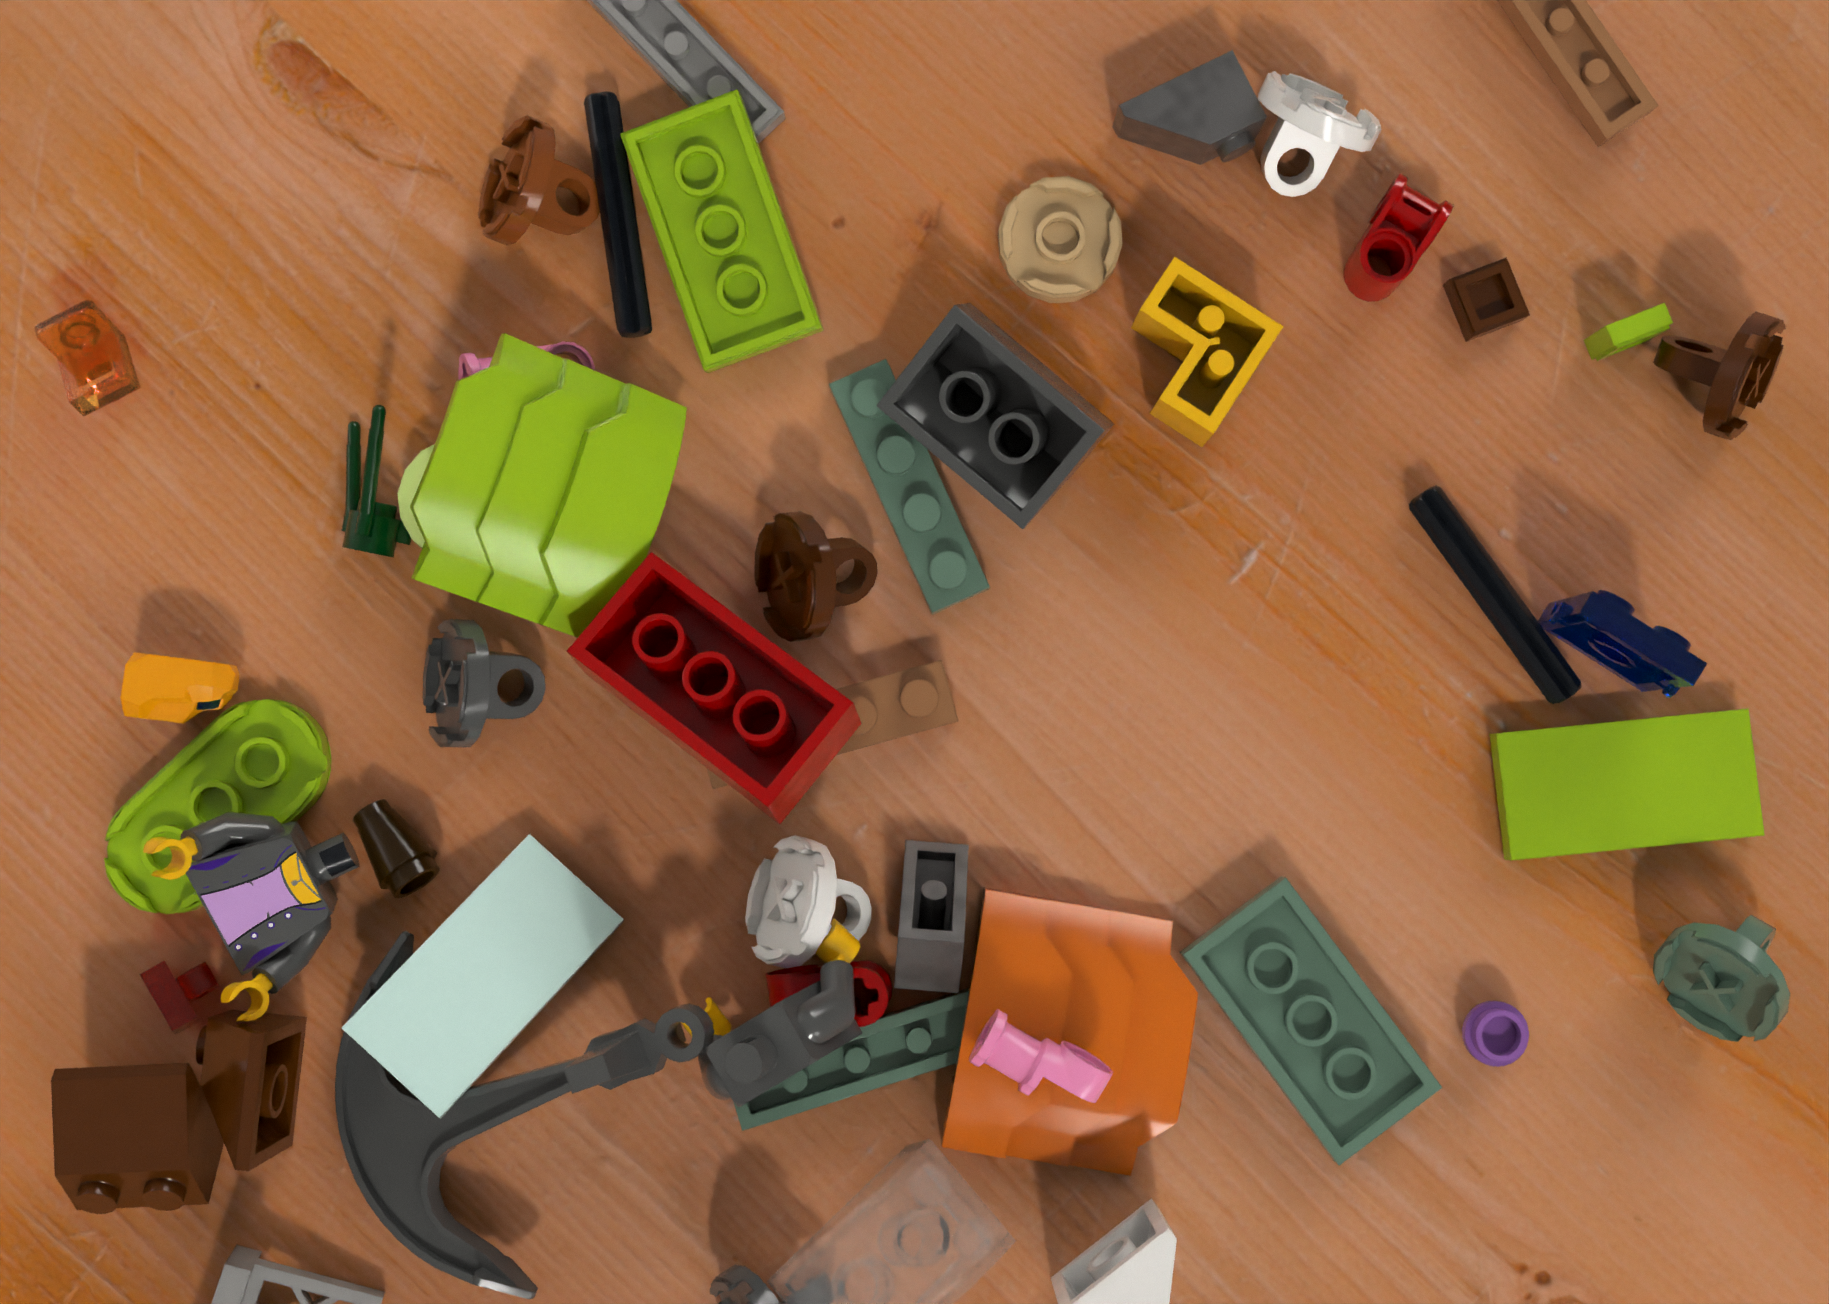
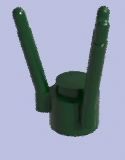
[341,405,411,558]

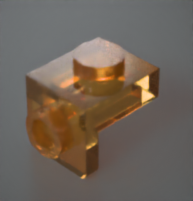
[34,300,141,416]

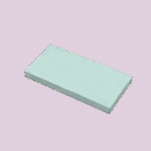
[342,834,624,1119]

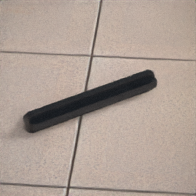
[584,91,652,338]
[1409,485,1582,704]

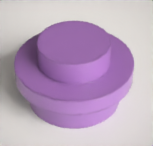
[1462,1001,1529,1067]

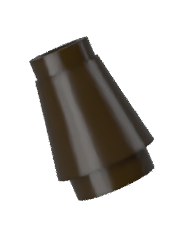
[353,799,440,898]

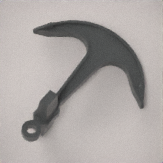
[335,931,714,1299]

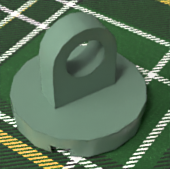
[1653,915,1790,1042]

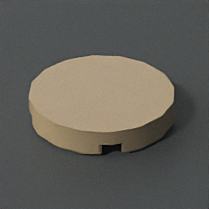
[998,176,1123,303]

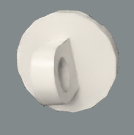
[1258,71,1381,197]
[745,835,872,968]

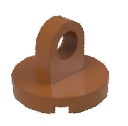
[478,115,600,245]

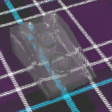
[767,1139,1016,1304]

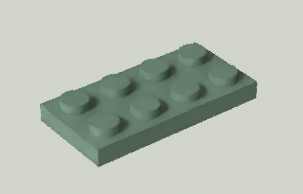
[1179,876,1442,1166]

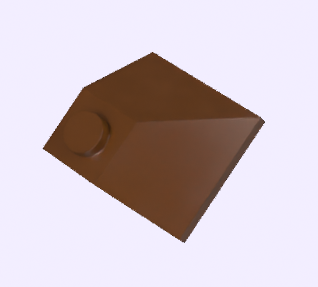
[196,1010,307,1171]

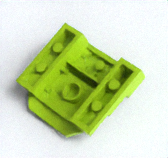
[410,333,687,638]

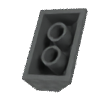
[876,303,1114,529]

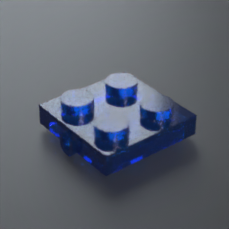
[1538,590,1707,698]

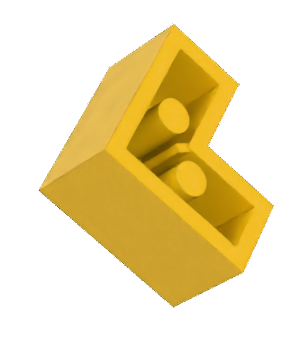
[1131,256,1284,447]

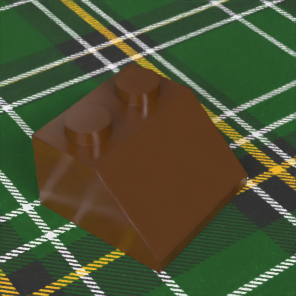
[51,1063,224,1214]

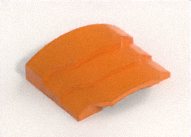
[941,887,1198,1176]

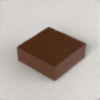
[1443,257,1530,342]

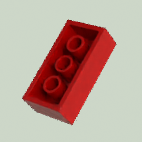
[567,552,862,824]

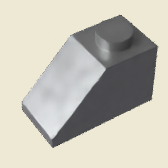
[1112,50,1267,165]
[894,840,969,993]

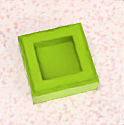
[1583,303,1673,361]

